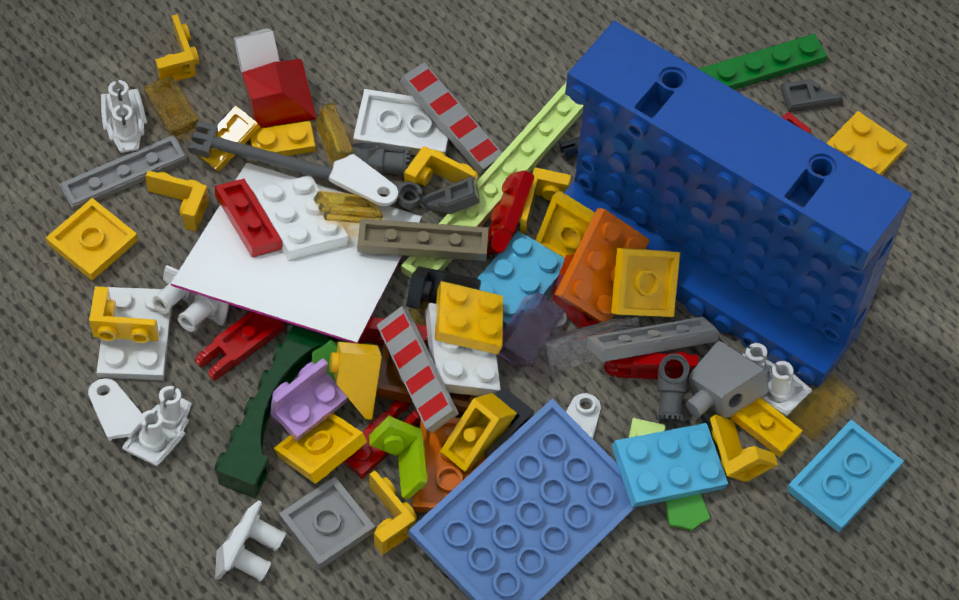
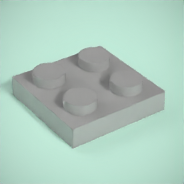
[279,477,375,570]

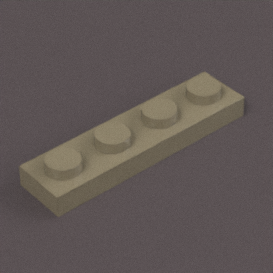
[357,218,489,261]

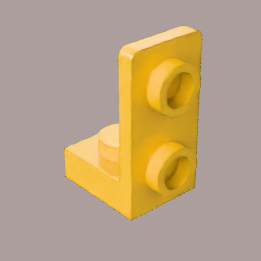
[155,14,200,85]
[404,146,478,186]
[518,167,571,235]
[145,171,209,232]
[89,286,160,343]
[710,414,778,482]
[369,471,417,555]

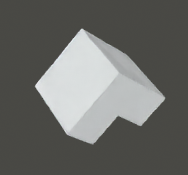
[233,28,279,75]

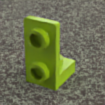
[369,416,428,500]

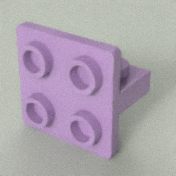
[269,358,348,442]

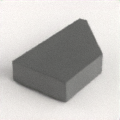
[780,79,844,112]
[421,176,480,214]

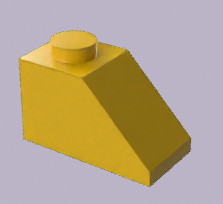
[329,342,382,420]
[440,393,517,472]

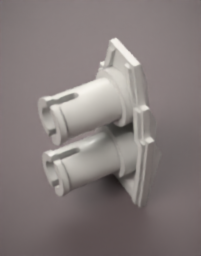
[101,80,147,153]
[152,265,229,332]
[742,343,812,417]
[122,386,192,466]
[215,500,286,582]

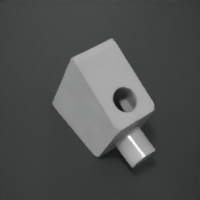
[686,341,769,418]

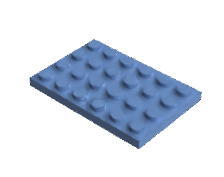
[407,398,636,600]

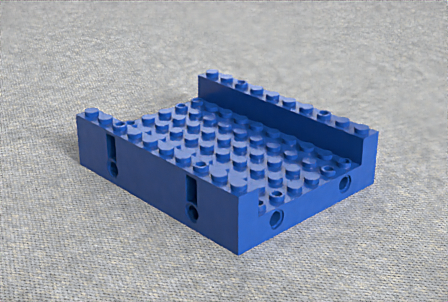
[564,20,912,389]

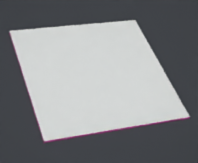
[171,163,422,343]

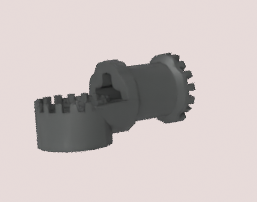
[350,143,412,176]
[655,354,689,422]

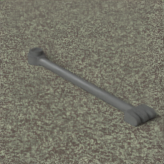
[187,121,422,209]

